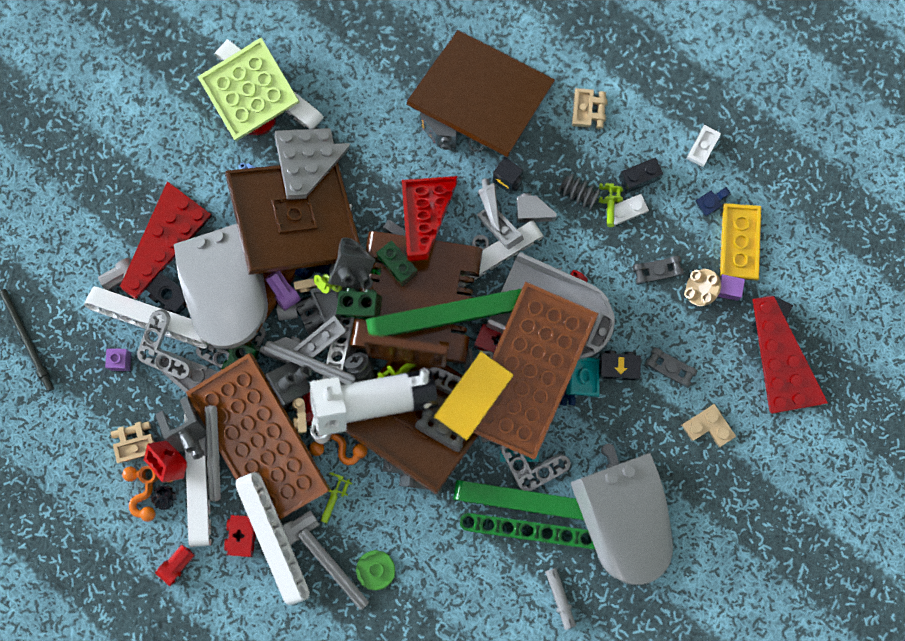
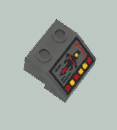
[420,112,458,150]

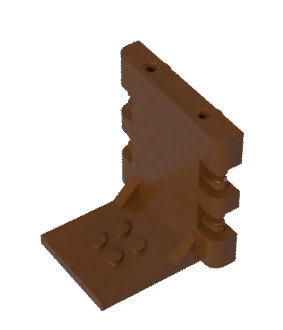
[350,231,483,369]

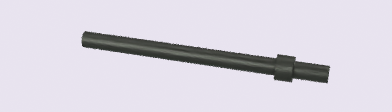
[0,289,55,392]

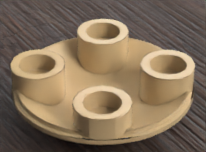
[684,269,721,306]

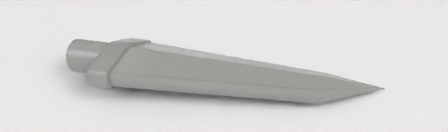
[478,178,500,232]

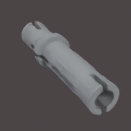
[545,568,577,630]

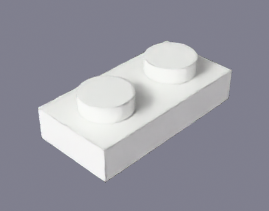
[686,125,721,167]
[606,194,649,226]

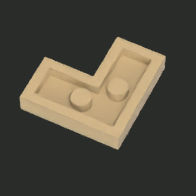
[681,404,736,447]

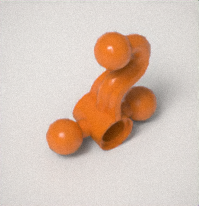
[309,433,368,465]
[122,466,174,522]

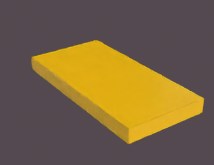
[720,203,761,281]
[434,352,513,440]

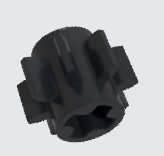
[151,486,177,510]

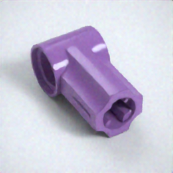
[265,271,301,311]

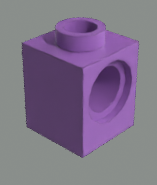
[718,274,745,301]
[105,349,131,371]

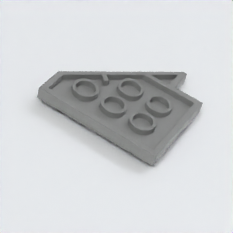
[274,128,350,199]

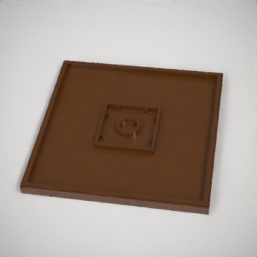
[406,30,555,157]
[225,162,361,275]
[344,361,479,495]

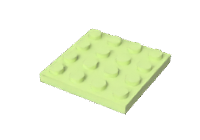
[198,38,300,141]

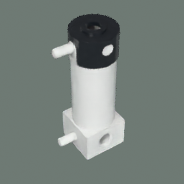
[310,368,437,436]

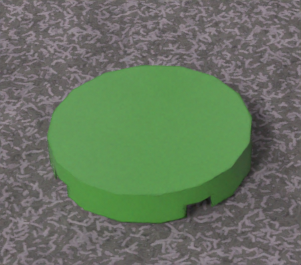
[356,550,396,590]

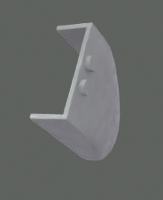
[174,224,268,349]
[486,252,615,359]
[570,453,673,585]

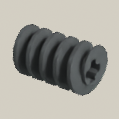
[557,173,600,211]
[344,353,377,383]

